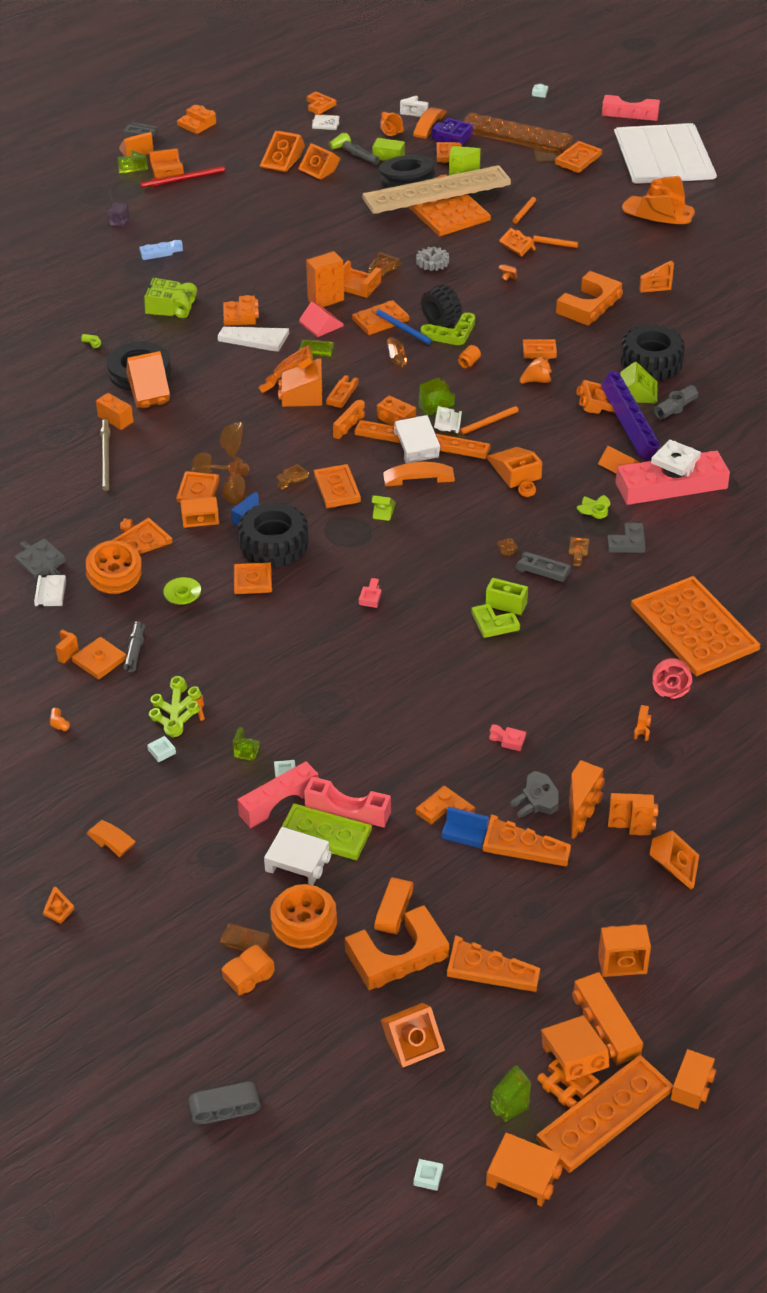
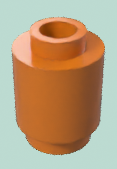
[458,345,481,368]

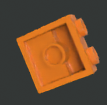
[177,105,216,134]
[223,295,259,326]
[576,380,615,414]
[608,793,658,835]

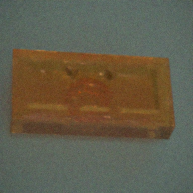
[220,923,270,951]

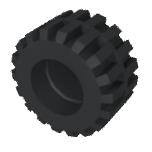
[420,284,462,327]

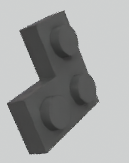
[607,523,646,553]

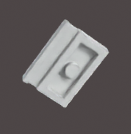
[434,406,462,433]
[34,575,66,606]

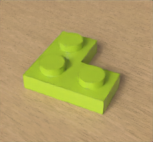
[471,604,520,638]

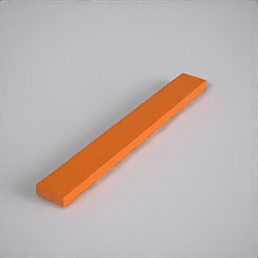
[355,420,490,459]

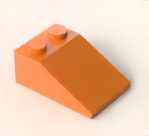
[260,131,305,172]

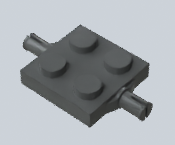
[14,538,66,580]

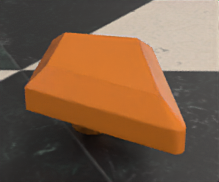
[498,265,517,281]
[43,887,74,924]

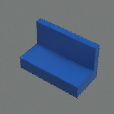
[441,807,489,849]

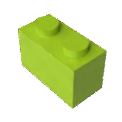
[373,138,405,161]
[486,578,528,615]

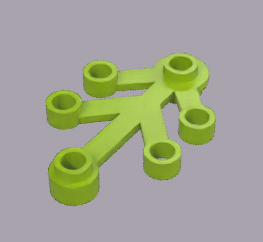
[149,676,201,737]

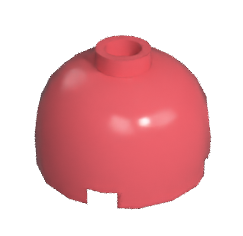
[652,658,692,699]

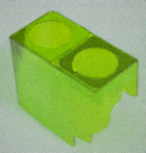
[418,377,455,415]

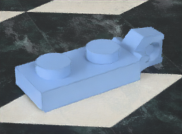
[139,240,183,260]

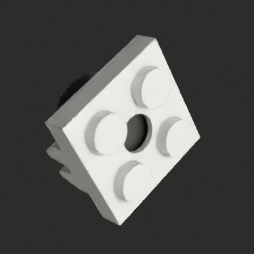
[651,439,701,478]

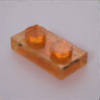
[387,336,407,367]

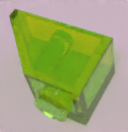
[491,1065,531,1122]

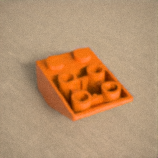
[486,447,542,488]
[569,760,605,839]

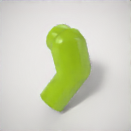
[81,334,101,348]

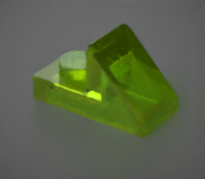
[117,151,148,173]

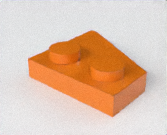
[639,261,674,293]

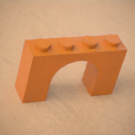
[556,271,623,326]
[345,905,449,990]

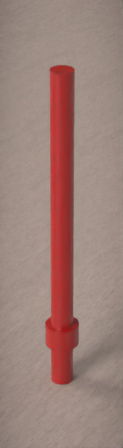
[140,166,225,188]

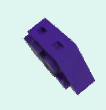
[432,118,473,145]

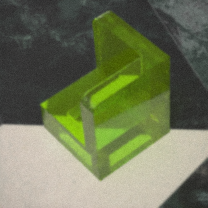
[233,727,260,761]

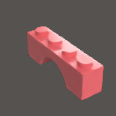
[602,95,660,121]
[237,761,318,828]
[304,776,391,828]

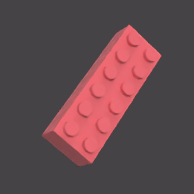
[616,450,730,505]

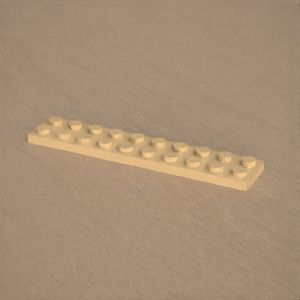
[363,165,511,214]

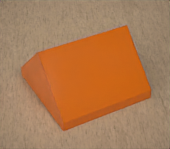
[119,132,153,159]

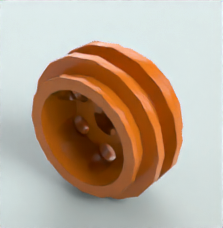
[86,540,141,594]
[270,884,337,949]

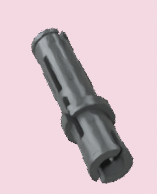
[342,141,380,166]
[124,622,145,672]

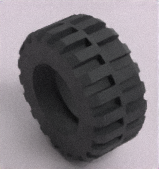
[620,324,685,381]
[238,502,309,568]

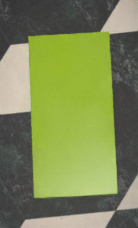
[278,803,372,860]

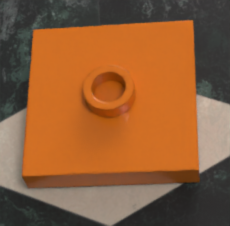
[176,471,220,503]
[234,562,272,594]
[72,637,127,680]

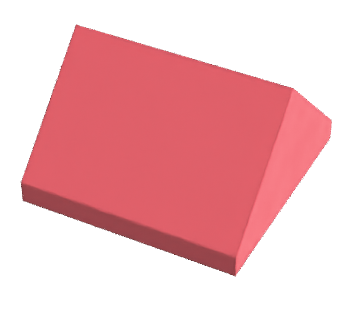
[299,301,343,337]

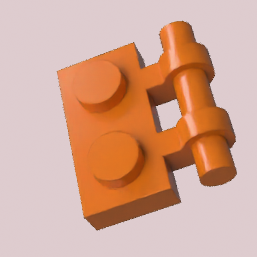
[537,1059,600,1108]

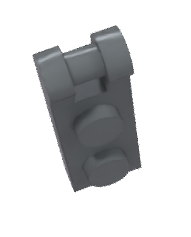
[515,552,571,582]

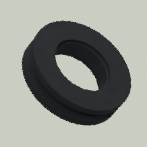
[379,155,435,187]
[107,342,171,391]

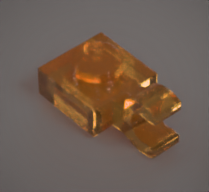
[277,464,308,489]
[569,537,589,566]

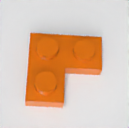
[307,91,336,115]
[416,786,475,824]

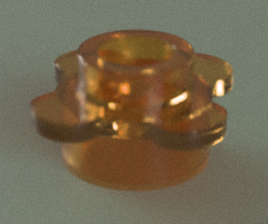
[497,538,518,555]

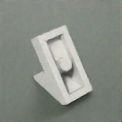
[400,96,428,117]

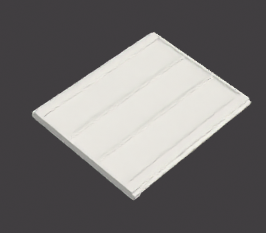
[614,123,717,184]

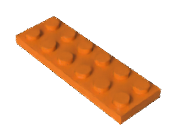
[536,1055,673,1173]

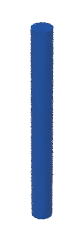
[376,309,432,345]

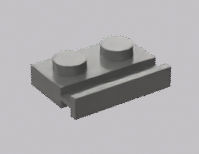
[123,122,158,137]

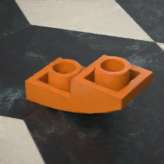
[87,820,136,857]

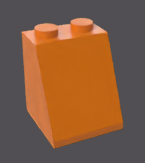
[126,351,170,408]
[278,359,322,407]

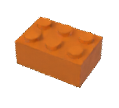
[306,251,344,307]

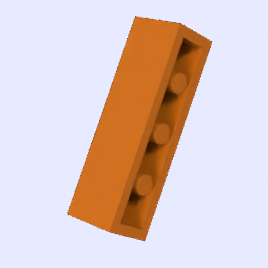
[572,972,643,1066]

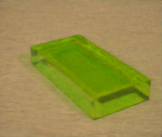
[299,340,334,356]

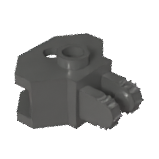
[510,771,559,818]

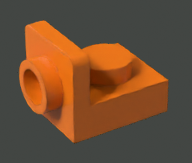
[55,630,79,663]

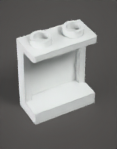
[394,415,440,464]
[264,827,331,885]

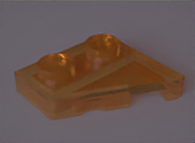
[368,252,401,276]

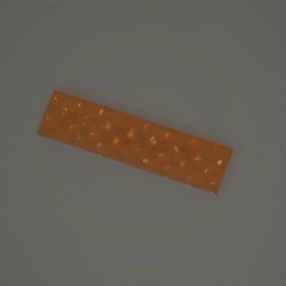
[463,113,574,154]

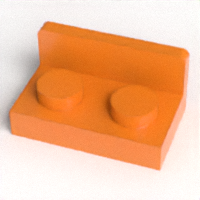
[499,228,536,257]

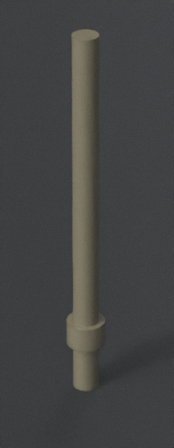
[100,419,111,491]

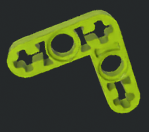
[421,313,475,345]

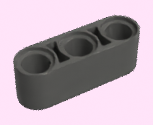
[188,1082,261,1124]

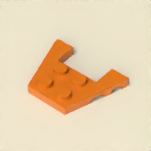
[259,345,313,393]

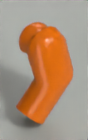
[50,708,70,731]

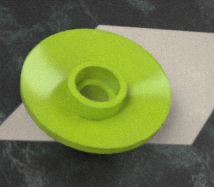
[163,577,201,604]

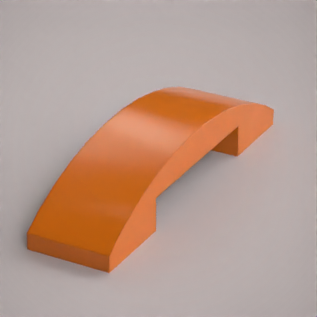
[413,107,446,139]
[383,462,455,486]

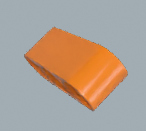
[374,877,414,935]

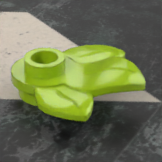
[577,495,610,519]

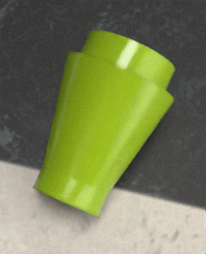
[329,133,351,150]

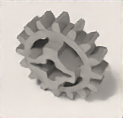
[416,247,449,271]

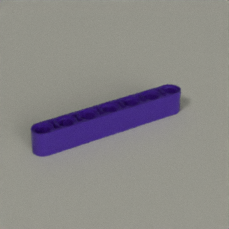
[601,371,660,461]

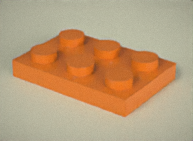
[555,141,602,173]
[352,300,409,335]
[314,464,361,508]

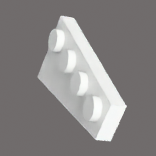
[218,327,289,352]

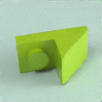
[372,495,396,521]

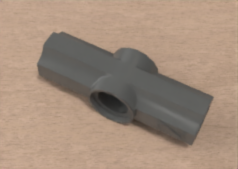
[654,385,698,420]

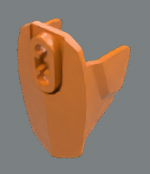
[622,176,695,224]

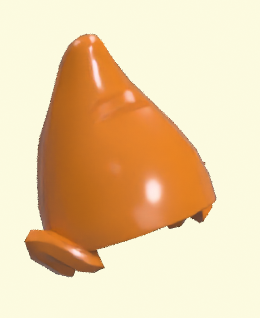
[380,112,404,136]
[520,356,552,384]

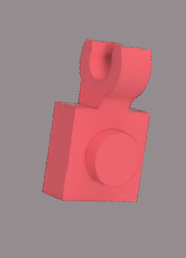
[359,578,382,608]
[489,725,526,752]

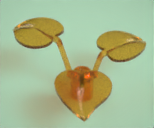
[191,422,249,505]

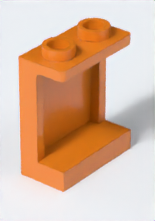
[149,148,184,179]
[343,260,381,298]
[541,1015,609,1081]
[486,1133,563,1207]

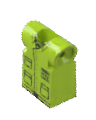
[144,278,198,318]

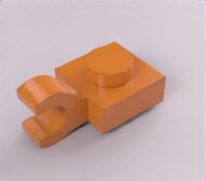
[634,705,652,741]

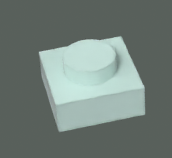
[532,84,548,97]
[147,736,176,762]
[274,760,295,778]
[414,1159,443,1191]

